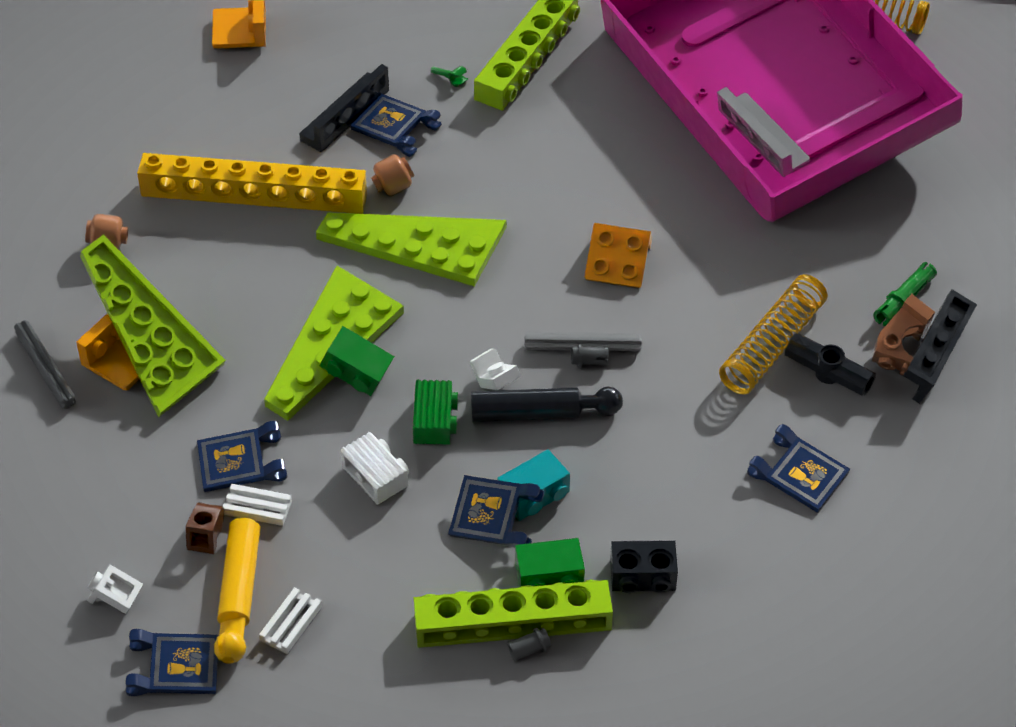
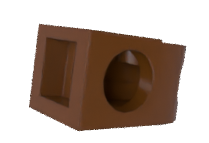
[185,502,224,554]

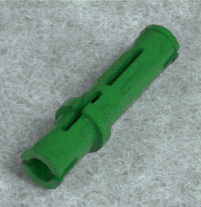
[873,262,937,326]

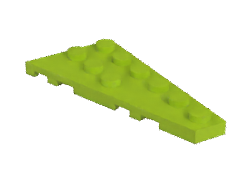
[316,212,507,287]
[80,234,226,418]
[264,265,404,421]

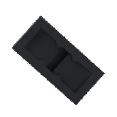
[610,541,678,593]

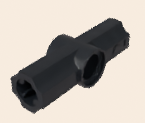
[785,333,876,396]

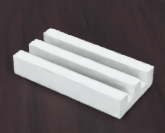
[223,484,292,526]
[259,587,322,654]

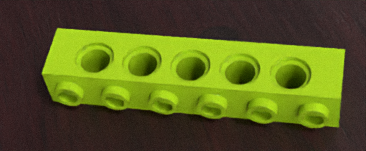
[474,0,580,111]
[413,580,613,648]

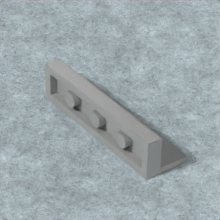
[717,87,810,177]

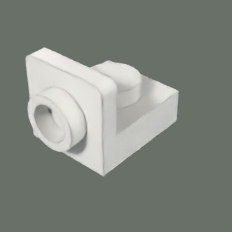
[470,348,521,390]
[87,564,143,614]

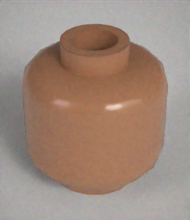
[371,154,414,196]
[85,214,128,250]

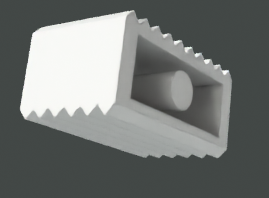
[341,432,409,505]

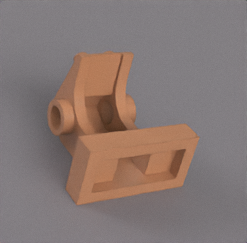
[872,294,935,376]

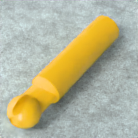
[214,518,260,664]

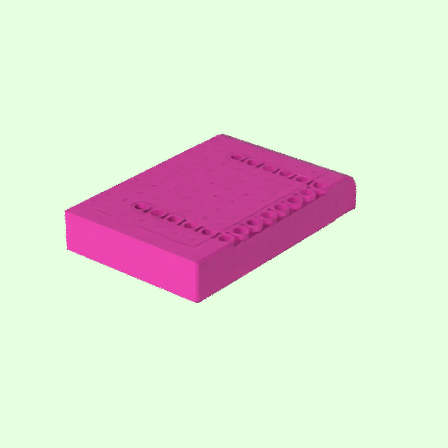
[600,0,963,223]

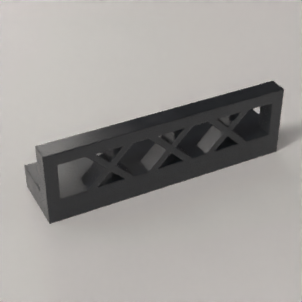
[299,64,389,152]
[903,289,977,404]

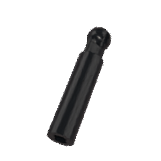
[471,386,623,422]

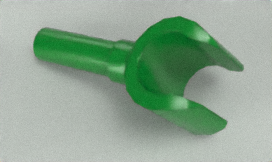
[431,66,468,87]

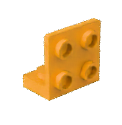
[212,0,266,48]
[584,223,652,288]
[76,313,139,391]

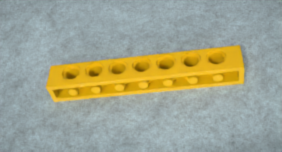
[137,153,367,214]

